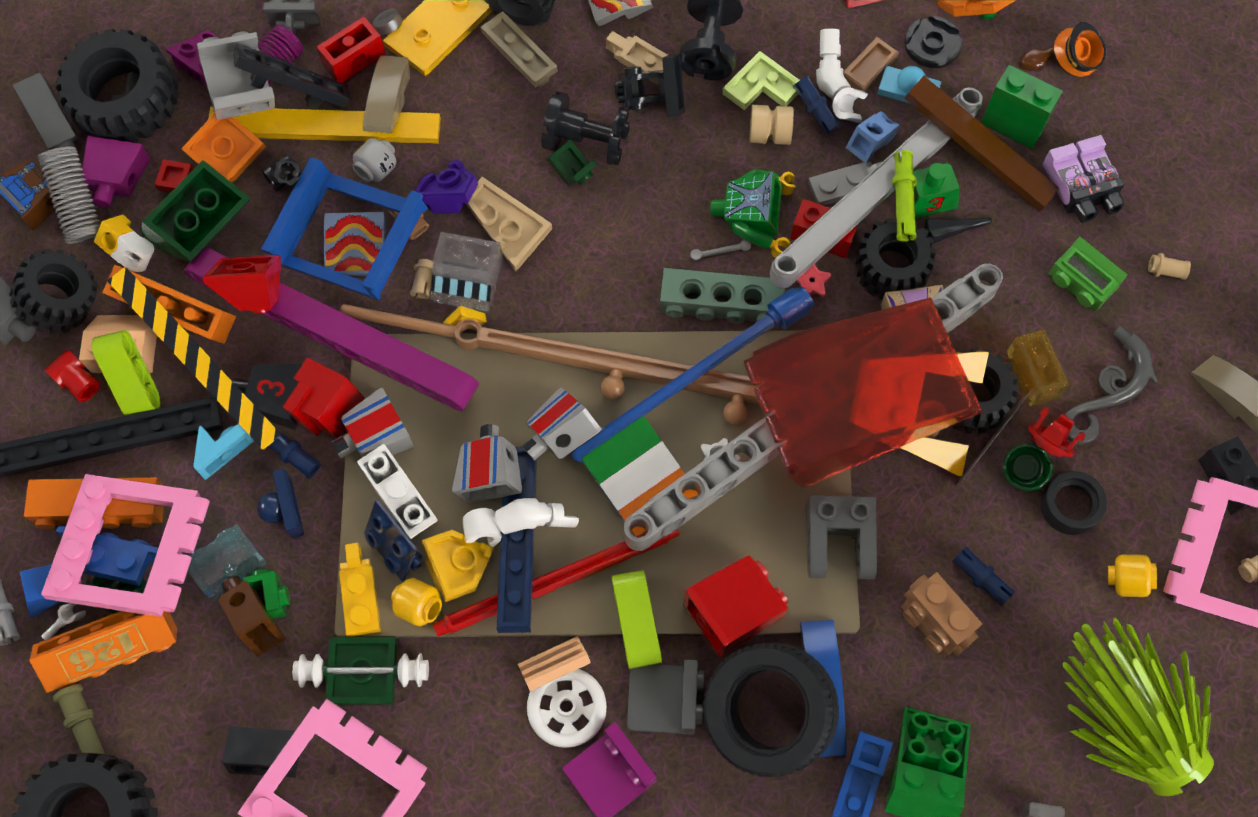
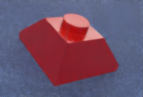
[203,255,281,314]

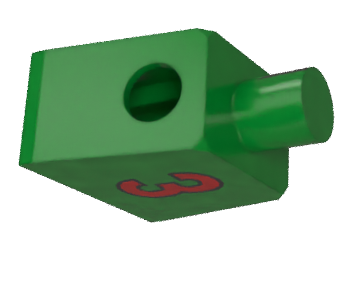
[895,163,960,219]

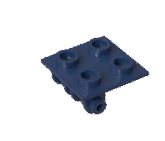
[364,499,423,582]

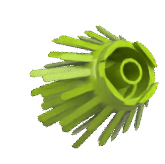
[1063,618,1214,796]

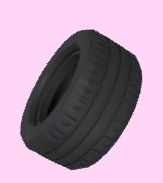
[703,643,839,778]

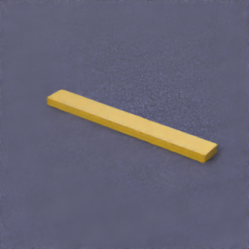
[208,107,441,144]

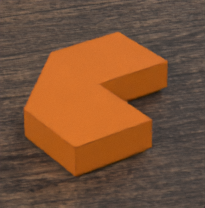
[937,0,1016,17]

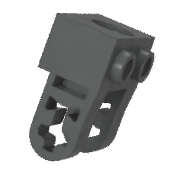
[806,495,877,580]

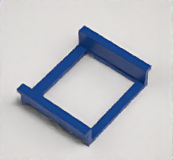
[261,157,428,301]

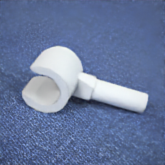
[42,603,86,640]

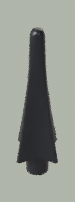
[919,217,992,244]

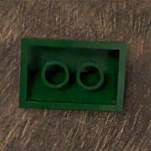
[142,160,250,263]

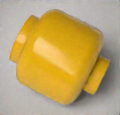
[1108,555,1157,597]
[391,578,442,627]

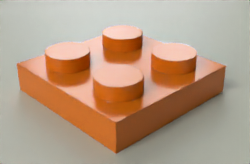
[181,113,267,183]

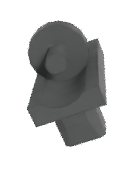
[263,0,320,36]

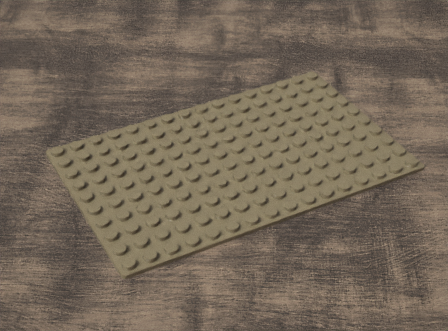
[335,330,860,638]

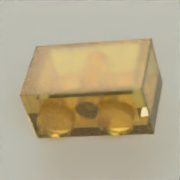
[1007,329,1069,407]

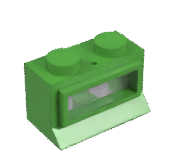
[1048,236,1128,312]

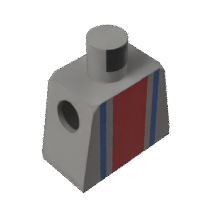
[522,387,602,461]
[332,388,414,459]
[452,424,522,504]

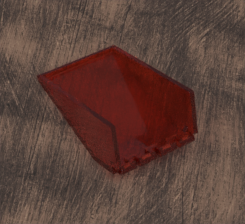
[744,297,983,488]

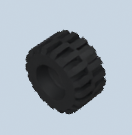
[485,0,556,26]
[855,218,936,300]
[9,249,97,334]
[933,348,1019,434]

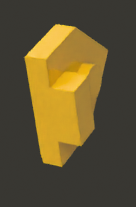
[421,530,494,602]

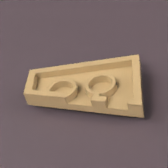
[465,177,552,272]

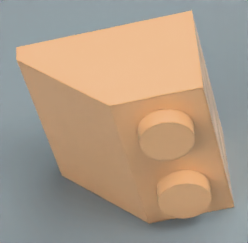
[79,315,157,373]

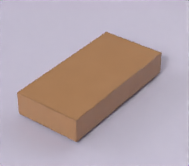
[843,37,899,92]

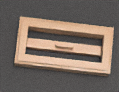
[518,636,591,691]

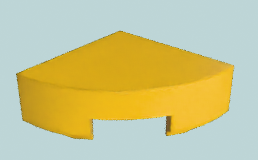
[443,306,486,326]

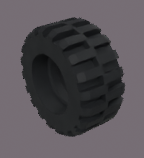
[56,29,178,143]
[11,752,158,817]

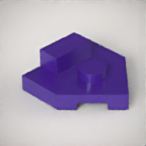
[415,159,478,214]

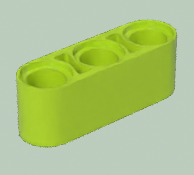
[92,330,161,416]
[611,570,662,669]

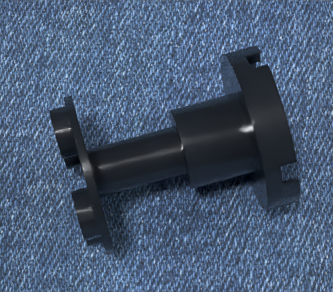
[679,0,743,81]
[541,91,630,166]

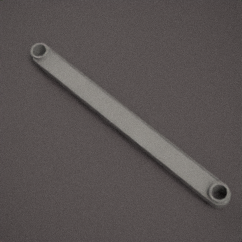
[770,88,982,288]

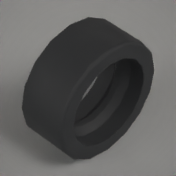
[1040,471,1107,535]

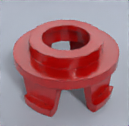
[1028,407,1086,457]

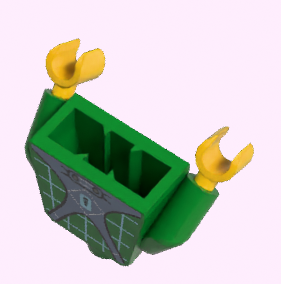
[710,169,796,258]

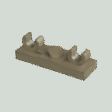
[481,11,558,88]

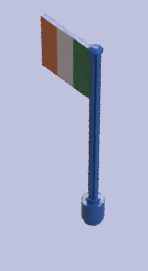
[570,286,814,536]

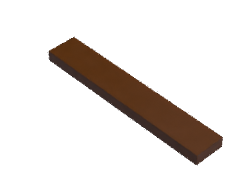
[904,75,1059,212]

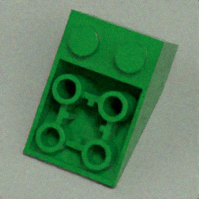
[885,707,971,817]

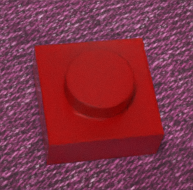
[154,159,194,193]

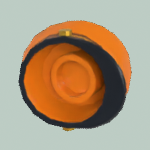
[1054,22,1106,77]

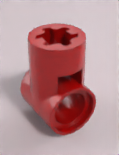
[44,349,101,402]

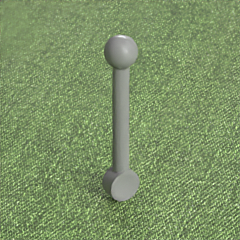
[690,240,751,262]

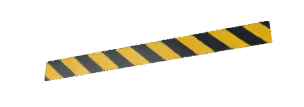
[107,267,281,449]

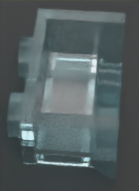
[188,524,267,603]

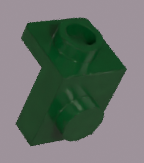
[546,139,597,186]

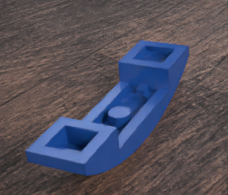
[800,620,846,757]
[831,731,893,817]

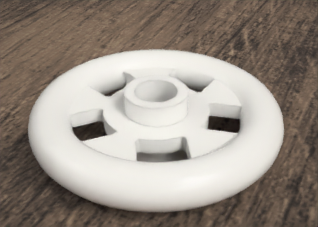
[527,669,607,748]

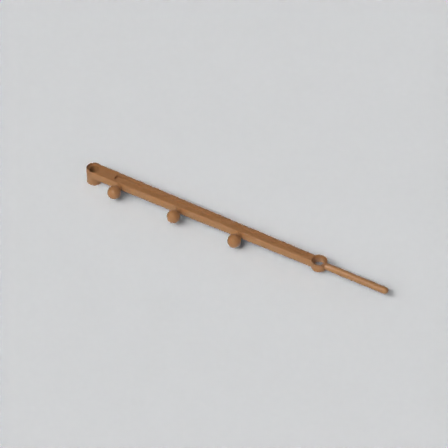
[340,304,946,451]

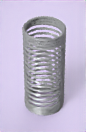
[37,146,100,244]

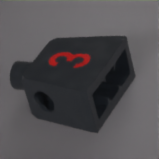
[232,364,302,430]

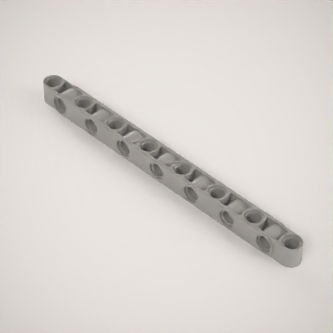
[624,263,1003,551]

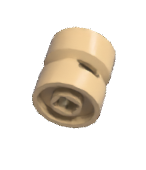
[749,105,794,145]

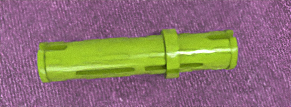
[892,150,917,241]

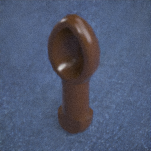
[1019,46,1056,71]

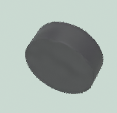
[373,8,402,35]

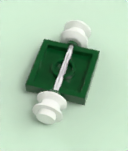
[292,637,429,706]

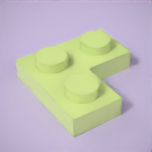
[722,51,800,110]

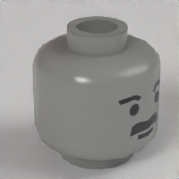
[353,138,396,182]

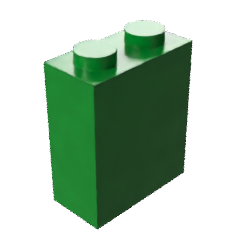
[981,65,1063,150]

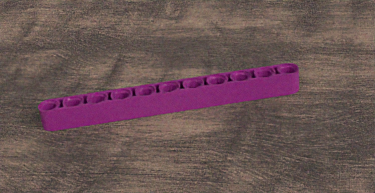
[184,247,479,412]

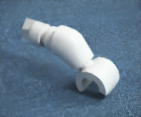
[816,29,868,123]
[463,498,579,547]

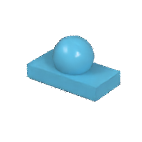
[877,66,942,103]

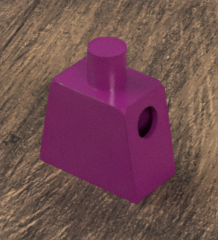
[82,136,150,208]

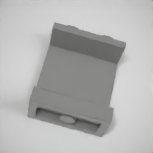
[197,31,275,120]

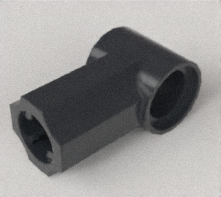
[261,153,301,191]

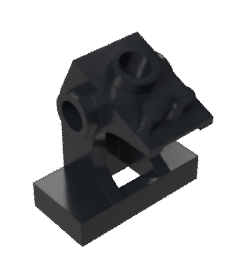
[614,54,685,117]

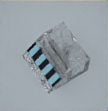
[430,232,503,312]

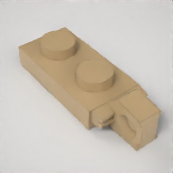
[606,31,667,85]

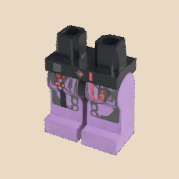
[1043,135,1124,223]

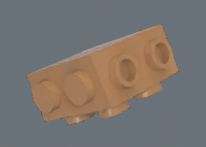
[901,572,982,658]

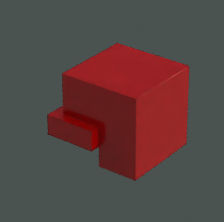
[283,358,365,439]

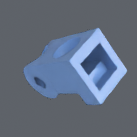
[846,111,900,163]

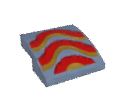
[324,212,386,276]

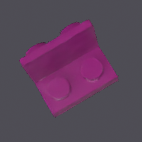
[563,722,657,817]

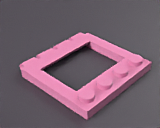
[41,474,210,617]
[1163,477,1258,628]
[237,699,427,817]

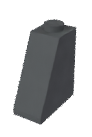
[13,72,79,150]

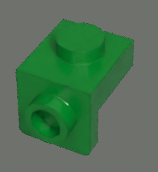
[242,569,290,619]

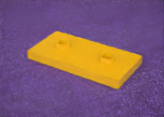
[383,0,493,77]

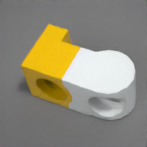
[94,215,154,272]

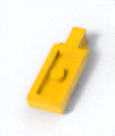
[339,543,381,637]

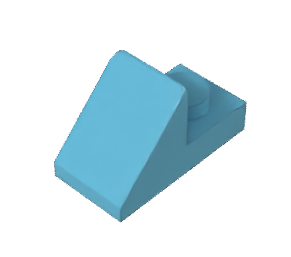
[193,424,254,480]

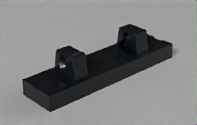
[233,43,350,110]

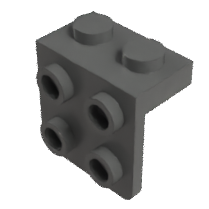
[627,660,704,735]

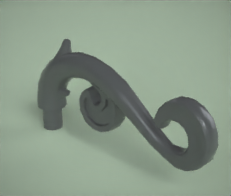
[1064,326,1157,445]

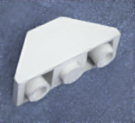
[357,444,438,539]

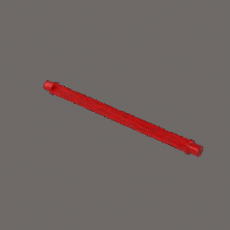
[432,529,680,637]

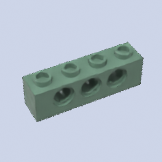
[660,268,785,324]

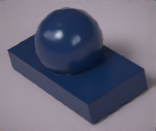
[257,468,304,539]

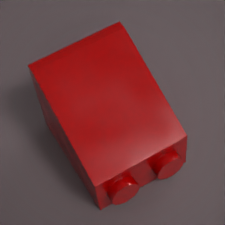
[683,554,788,659]

